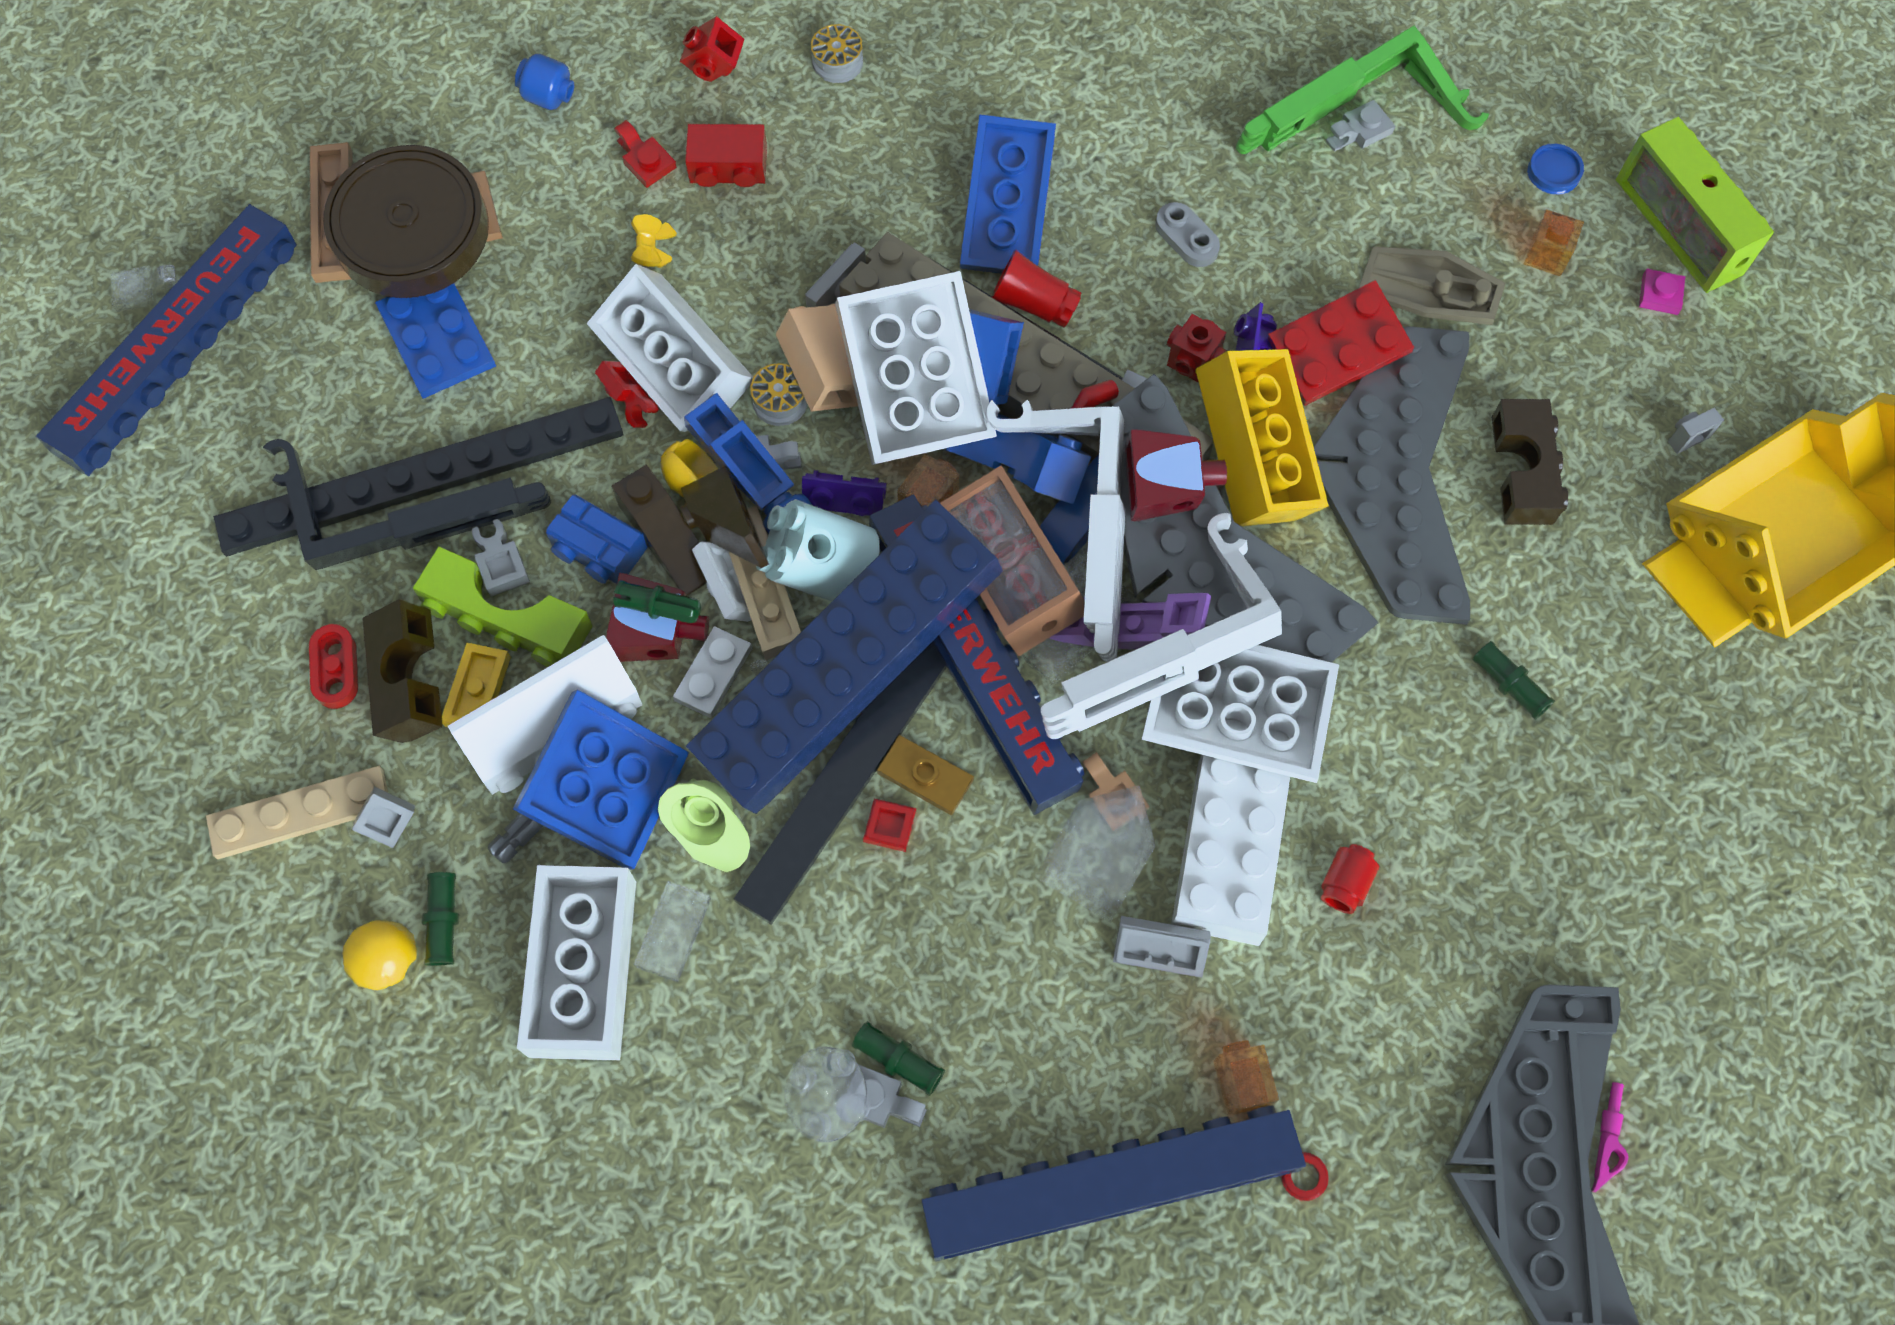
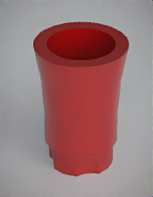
[991,249,1082,328]

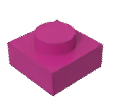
[1639,269,1686,315]

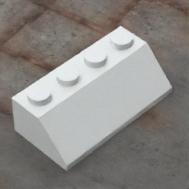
[587,264,753,432]
[448,635,642,795]

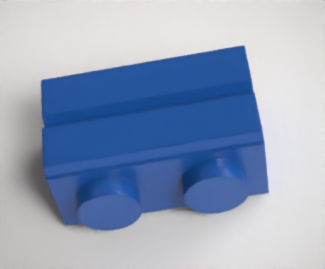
[546,494,648,584]

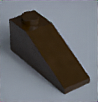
[611,464,707,596]
[680,466,769,568]

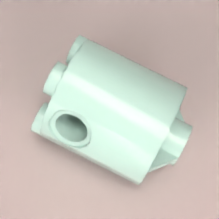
[756,499,880,601]

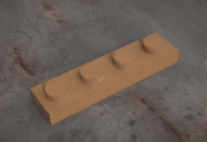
[310,142,353,283]

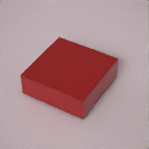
[863,798,917,852]

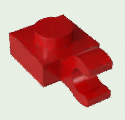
[614,120,677,188]
[595,361,659,428]

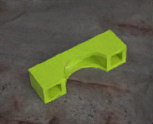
[413,546,593,667]

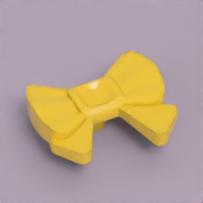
[631,214,677,268]

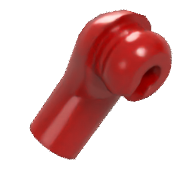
[1070,379,1119,409]

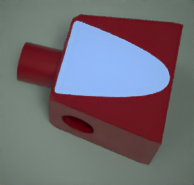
[1125,429,1227,521]
[606,573,709,662]

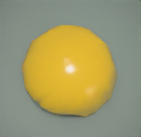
[661,439,718,498]
[342,920,417,990]

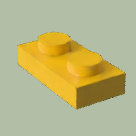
[442,643,511,727]

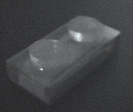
[634,881,711,983]

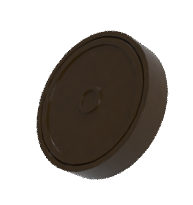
[323,145,489,298]

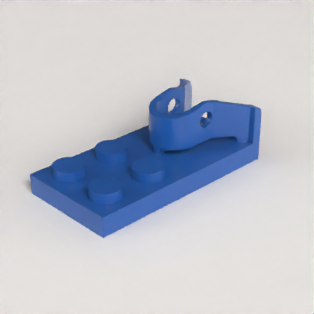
[960,115,1056,274]

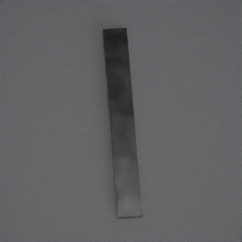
[734,642,947,925]

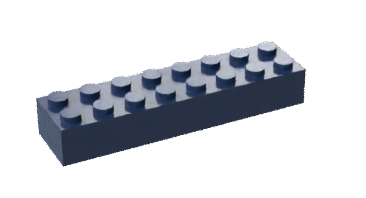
[686,499,1003,814]

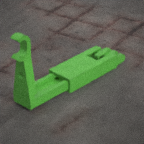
[1236,25,1489,154]

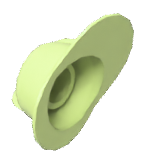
[658,778,750,872]

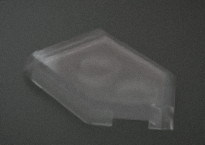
[1034,785,1156,923]

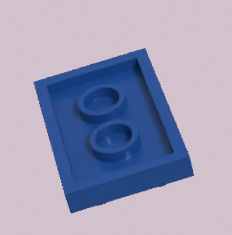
[375,283,496,399]

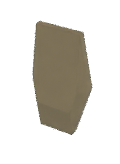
[1359,246,1505,325]

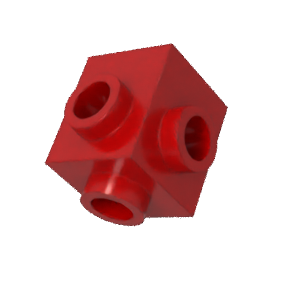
[680,16,745,82]
[1166,314,1227,383]

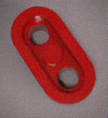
[309,624,358,709]

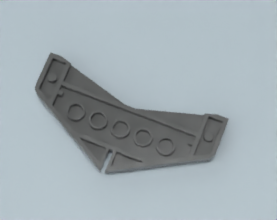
[1314,326,1470,625]
[1099,374,1379,663]
[1445,985,1639,1325]

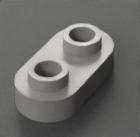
[1155,202,1220,267]

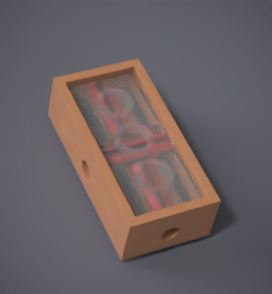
[940,465,1085,656]

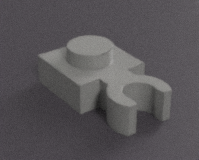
[472,519,530,597]

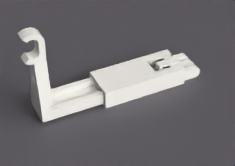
[987,400,1126,662]
[1041,513,1282,739]

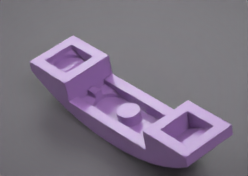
[1050,593,1211,649]

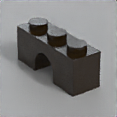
[1491,399,1568,525]
[363,599,443,743]

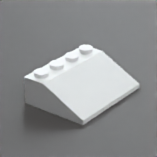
[835,271,997,465]
[1142,645,1339,783]

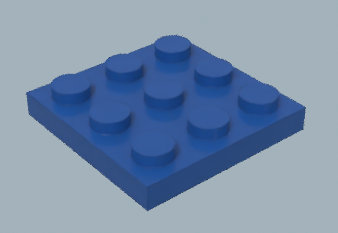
[513,690,689,870]

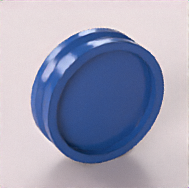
[1527,144,1584,194]

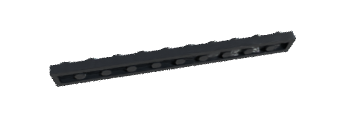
[213,397,624,557]

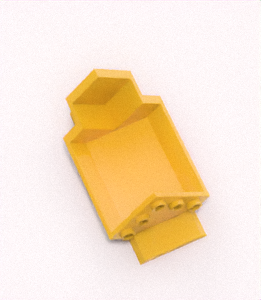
[1642,393,1895,648]

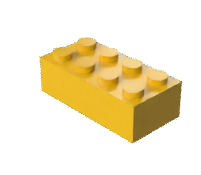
[1196,349,1329,526]

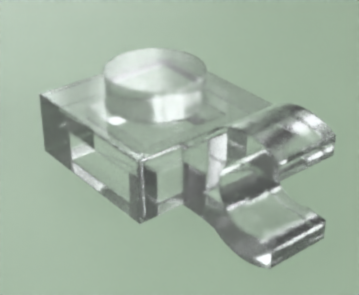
[111,265,182,312]

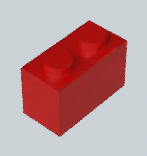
[685,124,767,187]

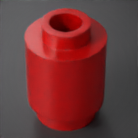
[1321,844,1380,914]

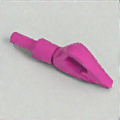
[1591,1082,1628,1193]

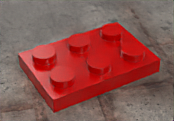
[1268,280,1414,406]

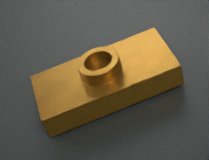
[877,735,974,816]

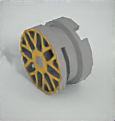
[811,24,863,83]
[750,363,808,426]

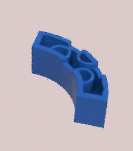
[945,414,1091,504]

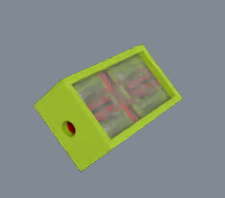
[1615,116,1774,293]

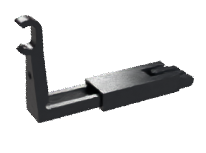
[263,439,551,570]

